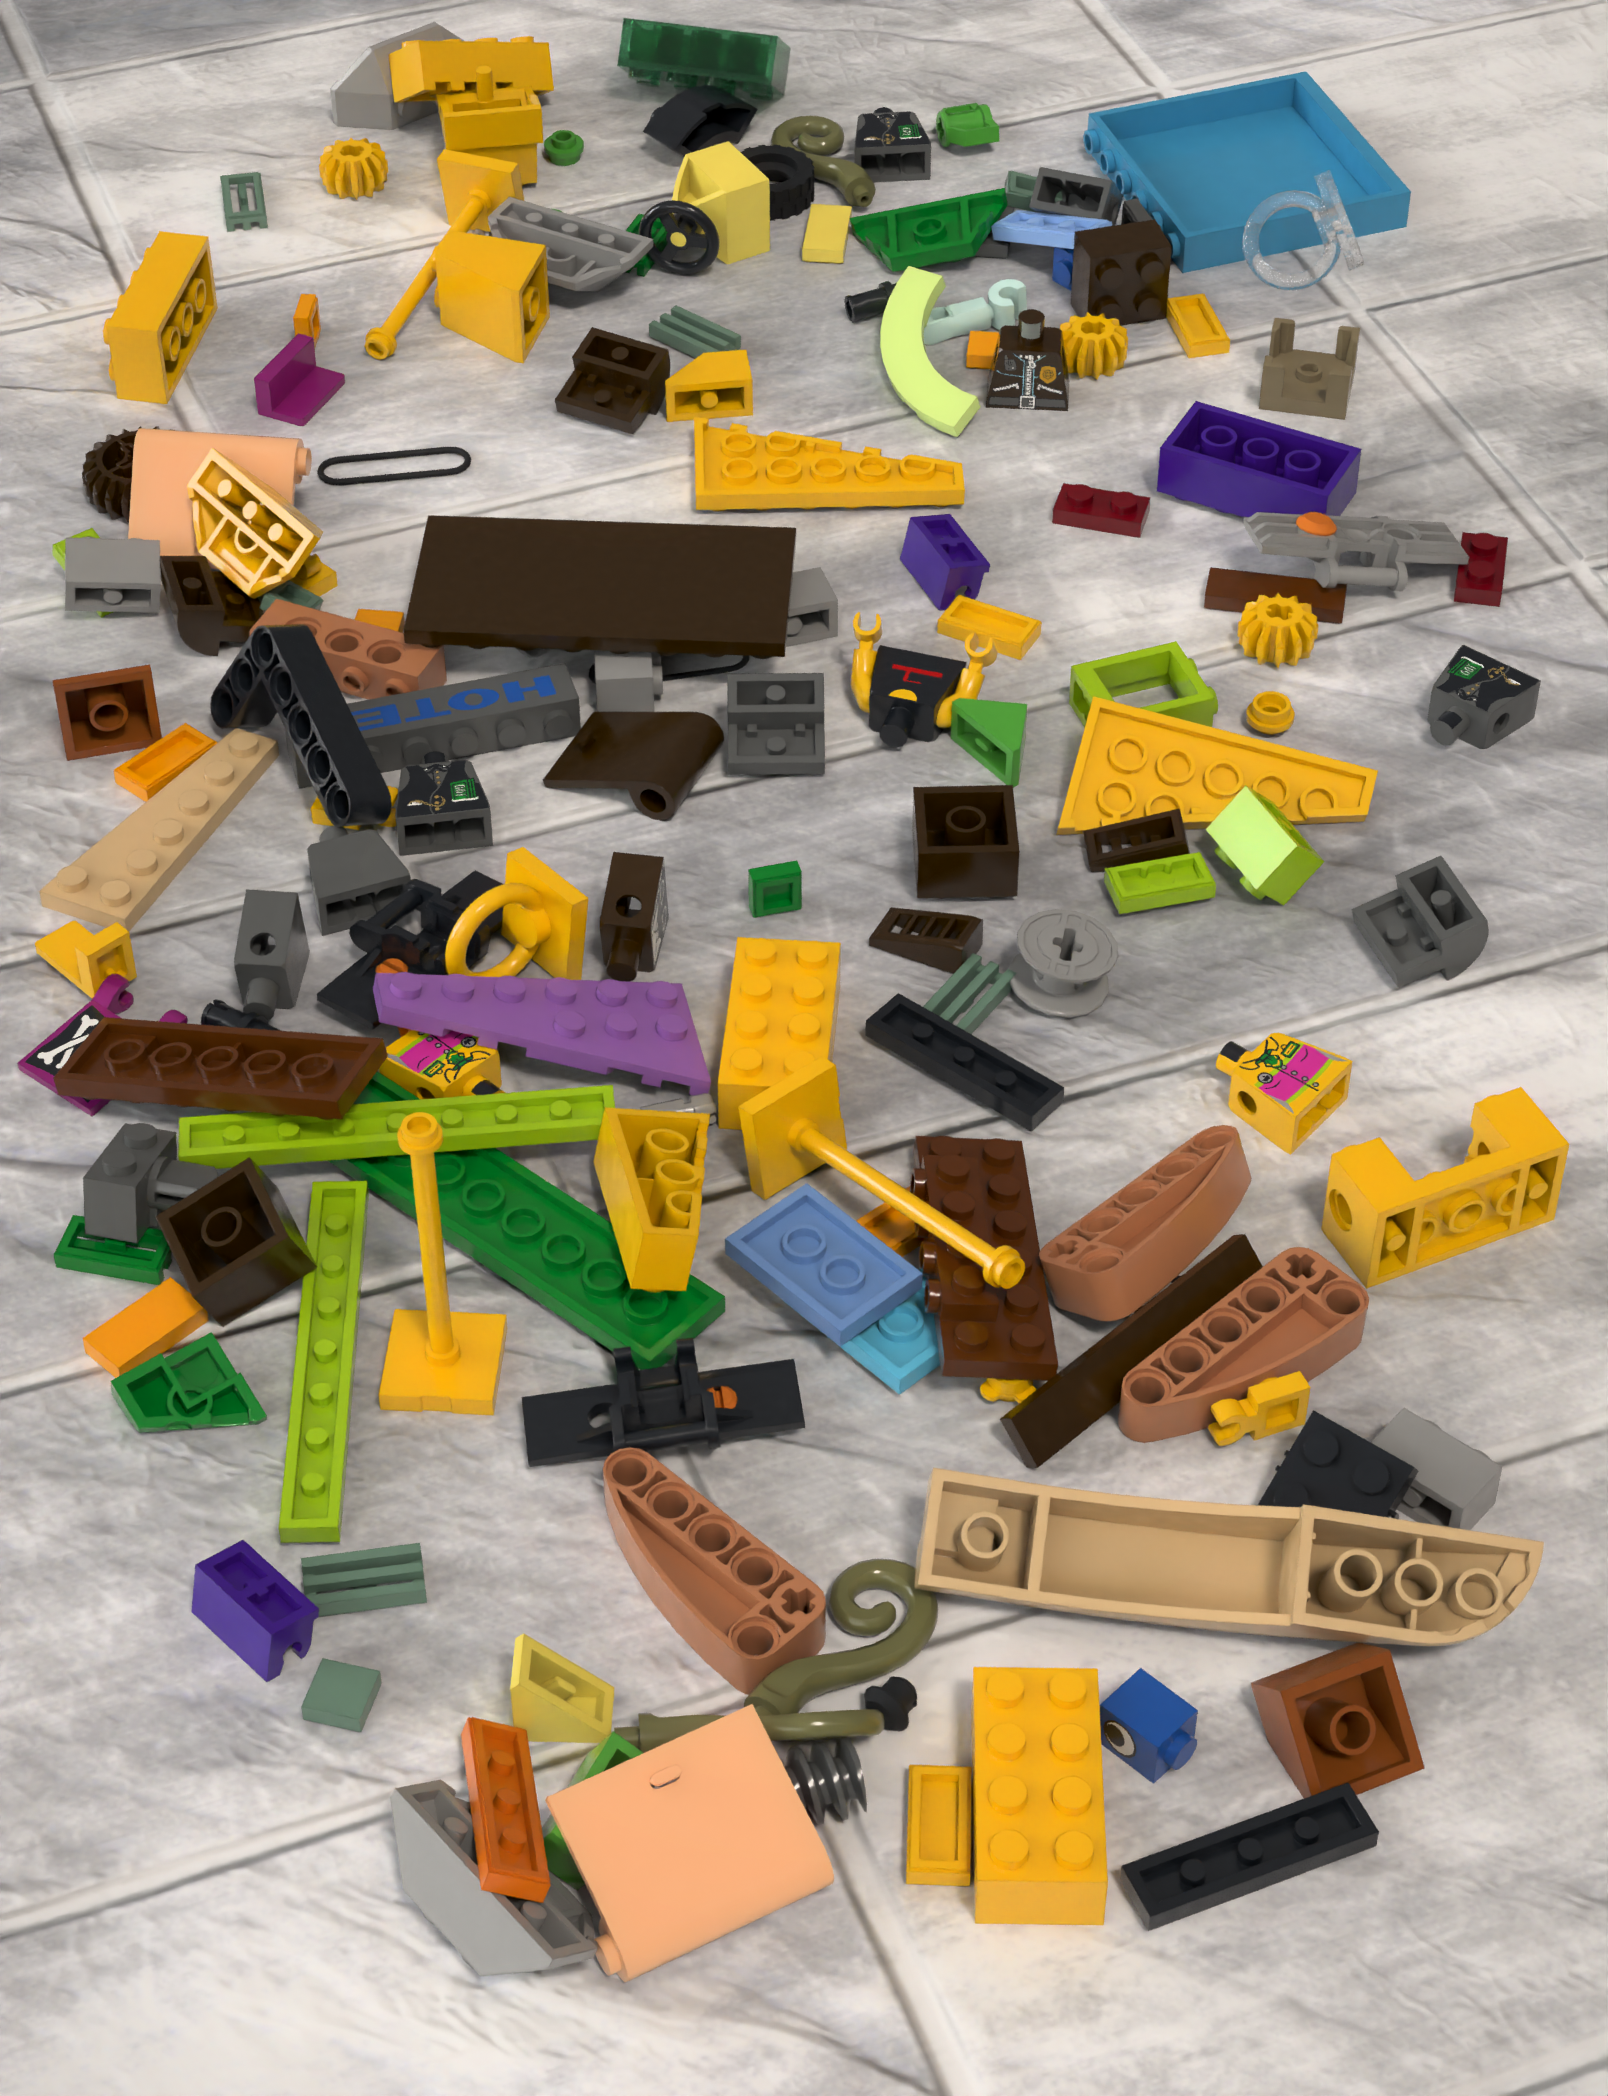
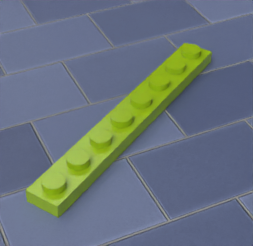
[178,1085,615,1169]
[279,1181,369,1543]

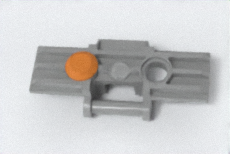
[1243,512,1469,592]

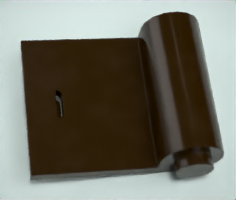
[543,712,724,821]

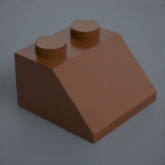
[52,664,162,761]
[1251,1643,1425,1798]

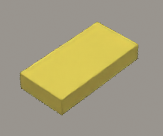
[802,204,852,264]

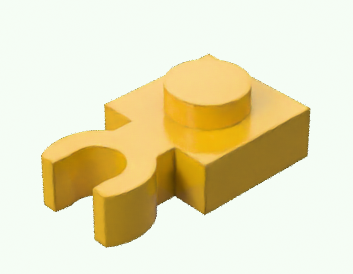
[1208,1371,1311,1446]

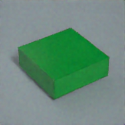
[748,860,802,918]

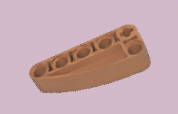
[1039,1125,1252,1322]
[1117,1247,1369,1443]
[603,1447,826,1695]

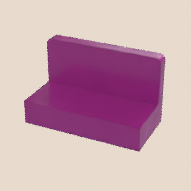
[254,333,345,426]

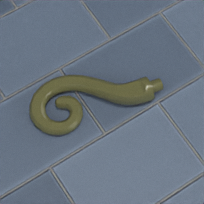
[771,116,876,207]
[744,1559,938,1716]
[614,1709,885,1753]

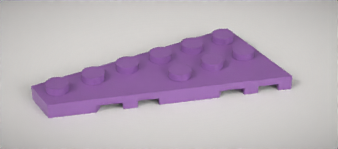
[373,972,711,1095]

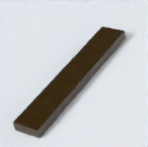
[1000,1234,1263,1468]

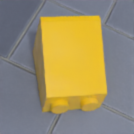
[431,230,550,363]

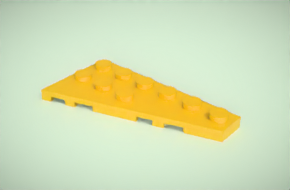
[694,417,965,511]

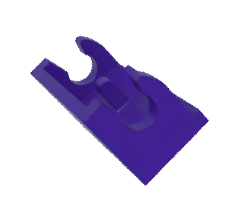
[900,514,990,610]
[191,1540,319,1682]

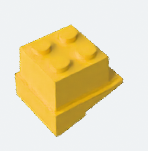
[436,65,543,186]

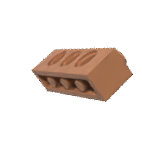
[249,599,447,700]

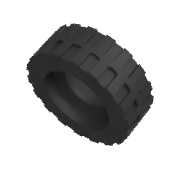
[741,145,814,221]

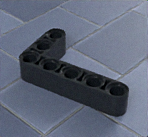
[210,624,392,827]

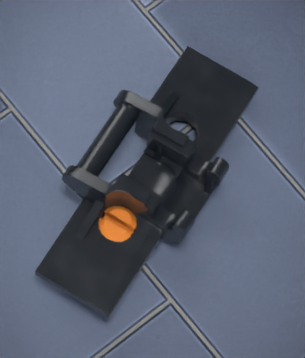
[317,870,503,1029]
[521,1338,805,1467]

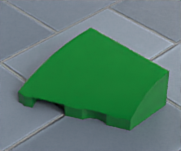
[110,1332,267,1433]

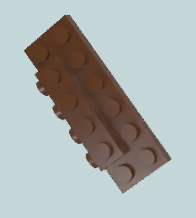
[53,1017,388,1120]
[910,1136,1058,1381]

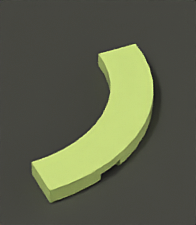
[880,266,981,437]

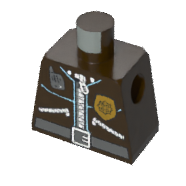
[986,309,1070,411]

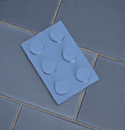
[725,1183,923,1347]

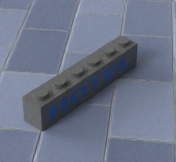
[285,663,581,789]

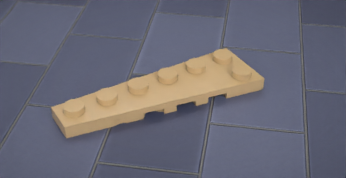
[39,728,279,931]

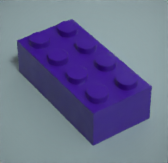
[1157,401,1362,517]

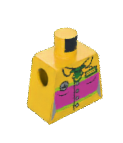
[379,1030,505,1099]
[1216,1033,1353,1155]

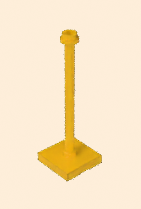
[364,149,524,360]
[738,1056,1025,1289]
[379,1112,508,1415]

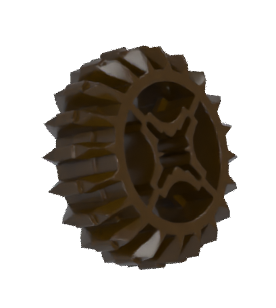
[82,426,171,523]

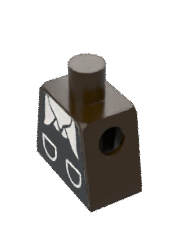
[600,852,669,982]

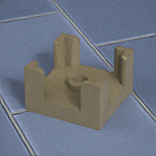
[1259,318,1360,420]

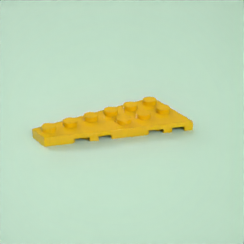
[1056,696,1378,835]

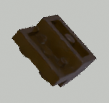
[555,327,670,434]
[159,556,264,656]

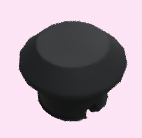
[864,1676,917,1731]

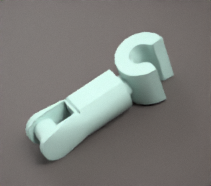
[924,279,1027,345]

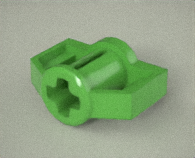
[936,103,999,147]

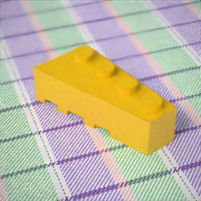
[388,36,554,103]
[593,1107,710,1293]

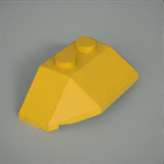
[187,448,323,599]

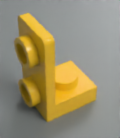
[35,921,137,999]

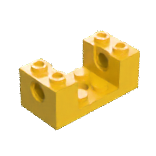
[1321,1087,1569,1289]

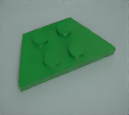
[850,188,1008,272]

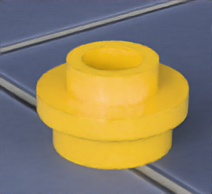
[1246,691,1295,735]

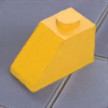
[665,350,753,422]

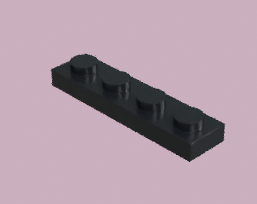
[865,993,1064,1131]
[1120,1782,1379,1931]

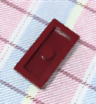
[1052,483,1151,538]
[1454,532,1508,607]

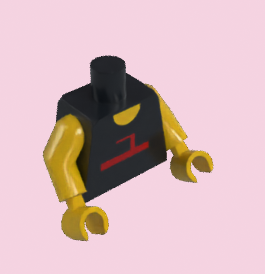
[851,612,997,747]

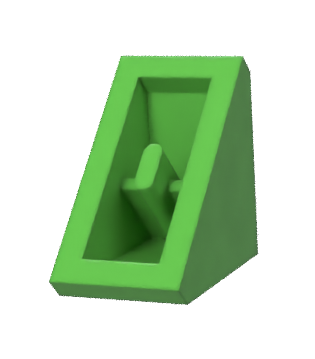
[951,698,1027,787]

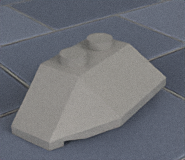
[330,22,464,130]
[488,197,653,292]
[390,1780,598,1976]

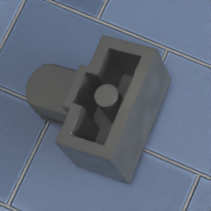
[83,1123,218,1243]

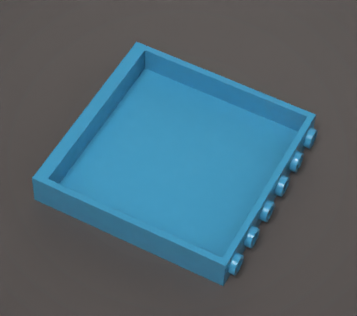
[1083,71,1411,273]

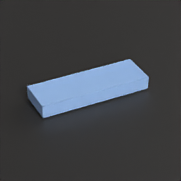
[991,210,1112,249]

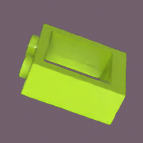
[1069,641,1218,727]

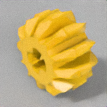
[319,138,389,200]
[1060,312,1128,380]
[1237,593,1318,668]

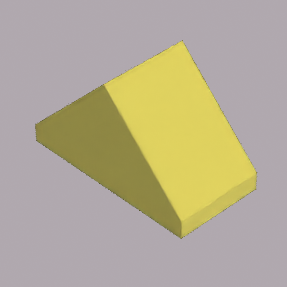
[510,1633,615,1743]

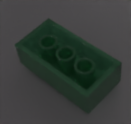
[617,18,791,101]

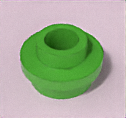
[544,130,584,166]

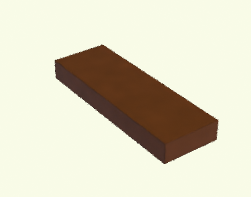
[1204,567,1347,624]

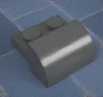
[727,673,825,775]
[1352,856,1489,988]

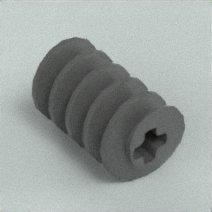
[784,1737,867,1825]

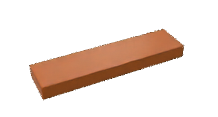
[461,1717,551,1903]

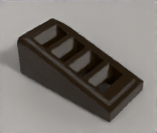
[1083,808,1190,872]
[869,907,983,974]

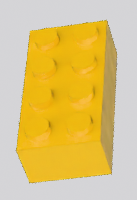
[103,231,218,404]
[718,937,841,1130]
[971,1667,1108,1925]

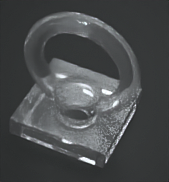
[1242,170,1365,290]

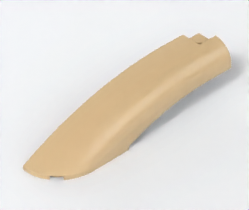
[915,1468,1544,1646]

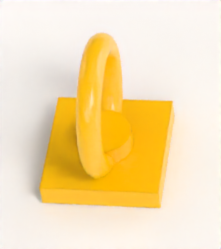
[445,847,588,980]

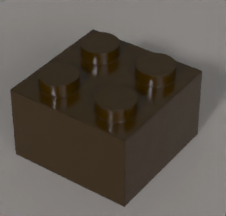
[1071,219,1172,326]
[912,785,1020,899]
[156,1157,317,1327]

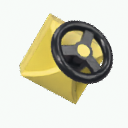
[639,141,770,275]

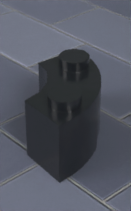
[643,85,758,157]

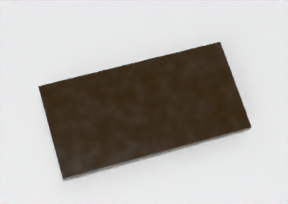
[404,515,796,659]

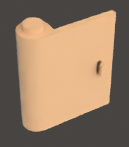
[128,428,312,569]
[545,1704,834,1982]

